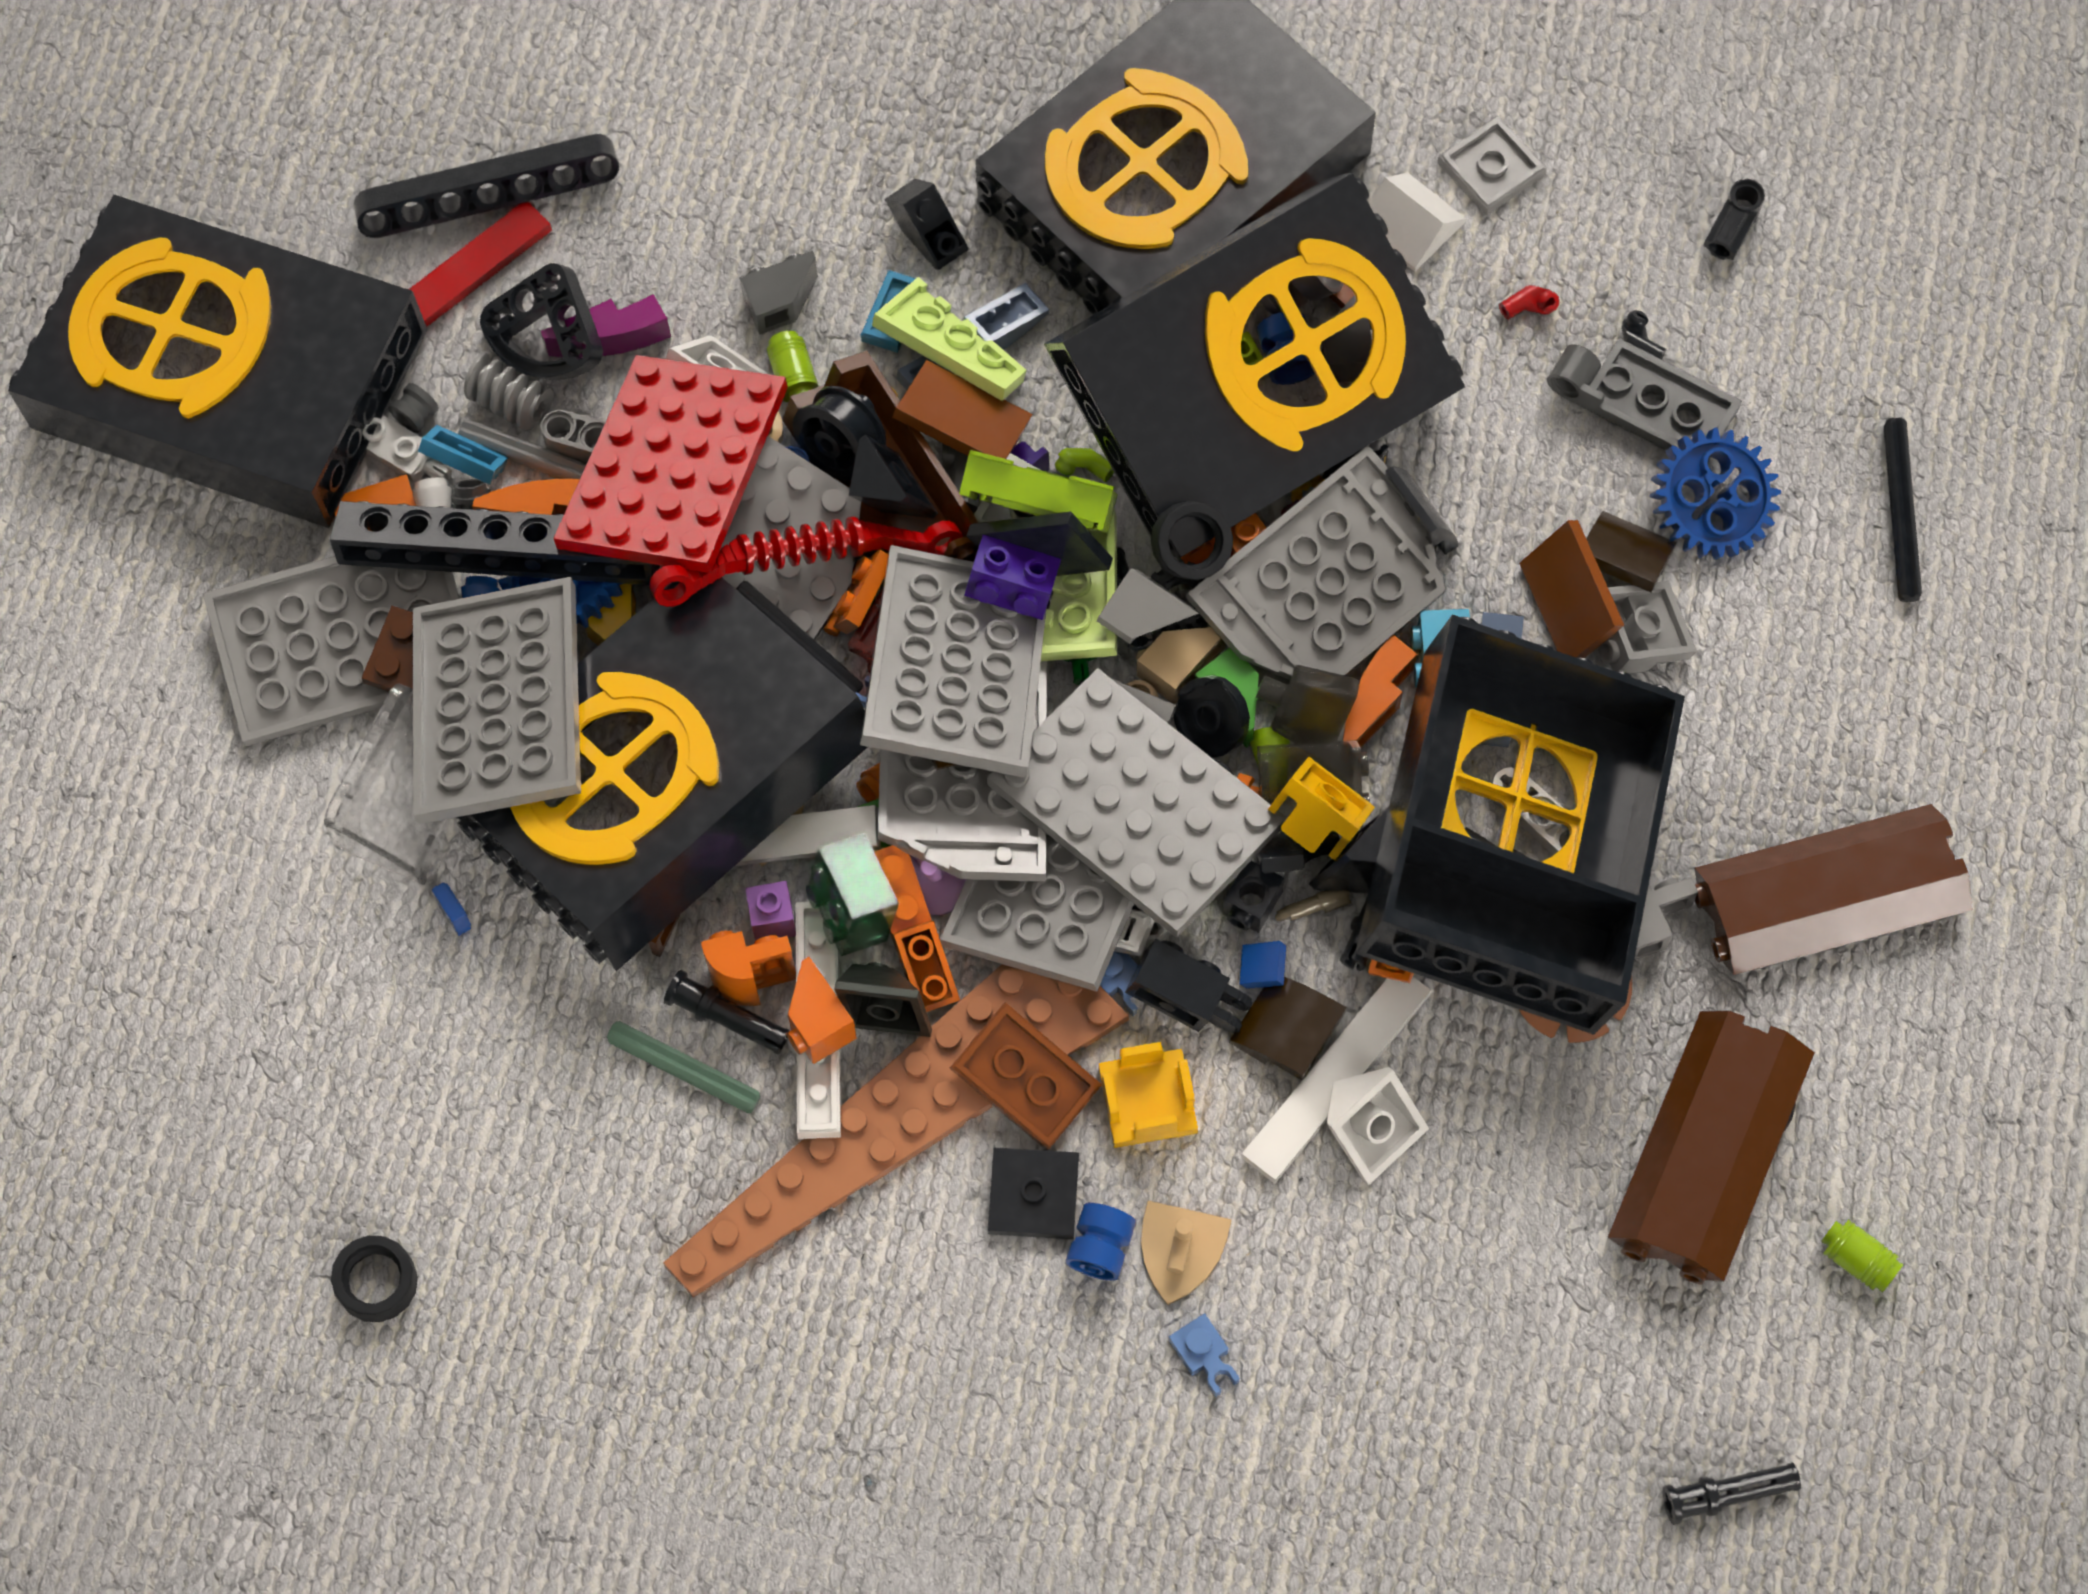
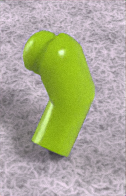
[1054,447,1114,482]

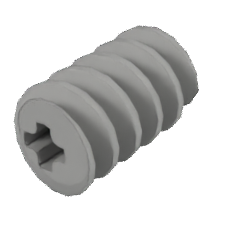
[464,352,554,431]

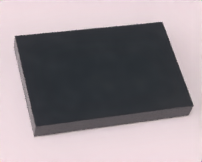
[967,511,1113,576]

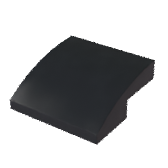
[1385,466,1458,555]

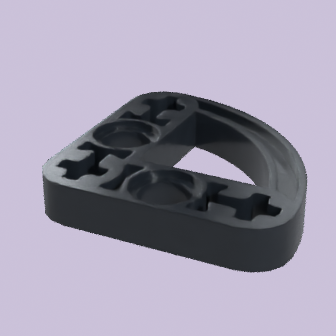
[480,263,603,380]

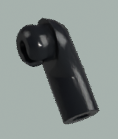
[1621,310,1667,360]

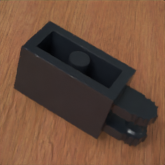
[1125,939,1253,1033]

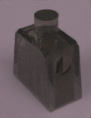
[1255,665,1360,762]

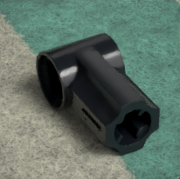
[1703,179,1765,260]

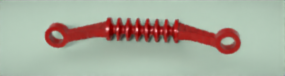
[649,516,964,607]

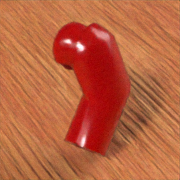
[1498,285,1560,320]

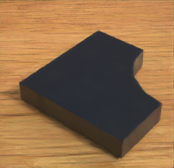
[1256,830,1340,874]

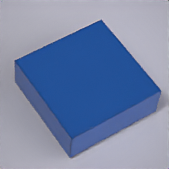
[431,882,471,936]
[1240,941,1286,989]

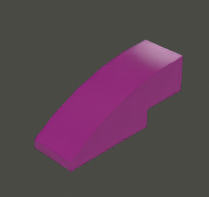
[540,294,671,358]

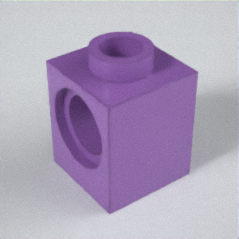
[745,880,796,941]

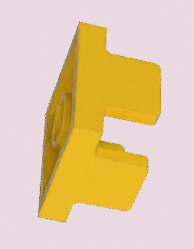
[1268,757,1375,860]
[1098,1042,1198,1148]

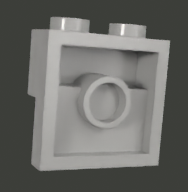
[1599,581,1697,674]

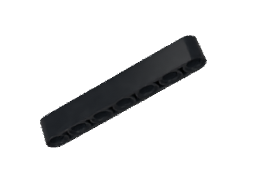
[354,134,619,238]

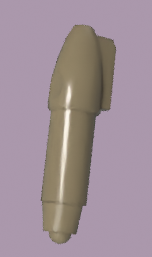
[1275,890,1351,922]

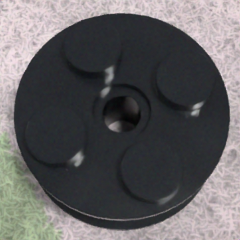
[792,386,886,480]

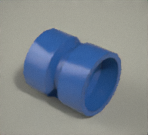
[1256,312,1315,385]
[1065,1203,1136,1281]

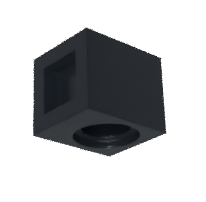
[1222,861,1285,933]

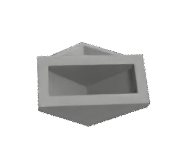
[1097,568,1198,644]

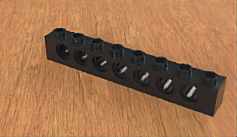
[329,501,660,585]

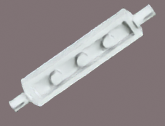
[362,415,452,482]

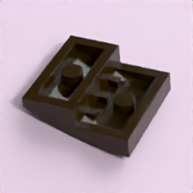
[1586,511,1677,593]
[1229,977,1347,1081]

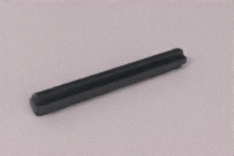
[1883,417,1922,602]

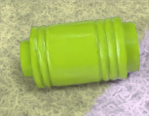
[766,330,819,403]
[1821,1219,1903,1292]

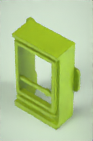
[959,450,1118,533]

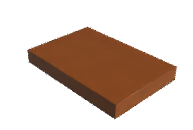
[892,360,1033,459]
[1519,520,1624,658]
[950,1002,1102,1151]

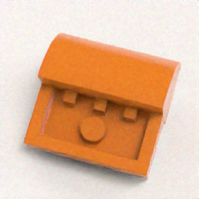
[701,930,796,1006]

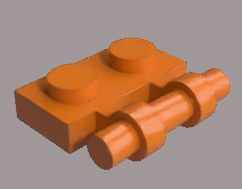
[823,550,888,637]

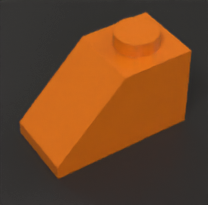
[787,956,857,1064]

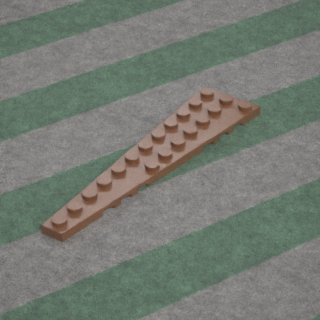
[663,964,1129,1298]

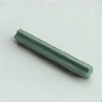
[607,1021,761,1113]

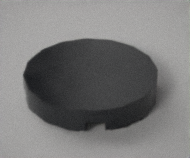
[1173,675,1250,758]

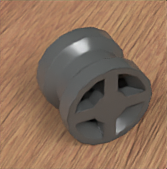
[388,383,439,433]

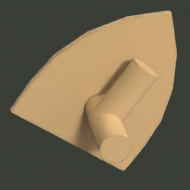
[1141,1200,1232,1305]

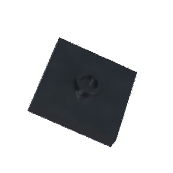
[988,1148,1079,1239]

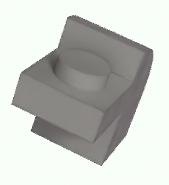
[1634,877,1698,960]

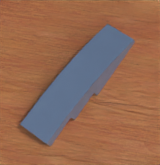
[896,282,1049,391]

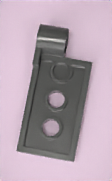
[1547,338,1742,461]

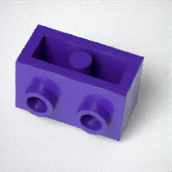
[964,535,1061,620]

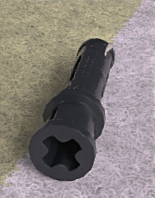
[663,970,790,1055]
[1662,1462,1801,1525]

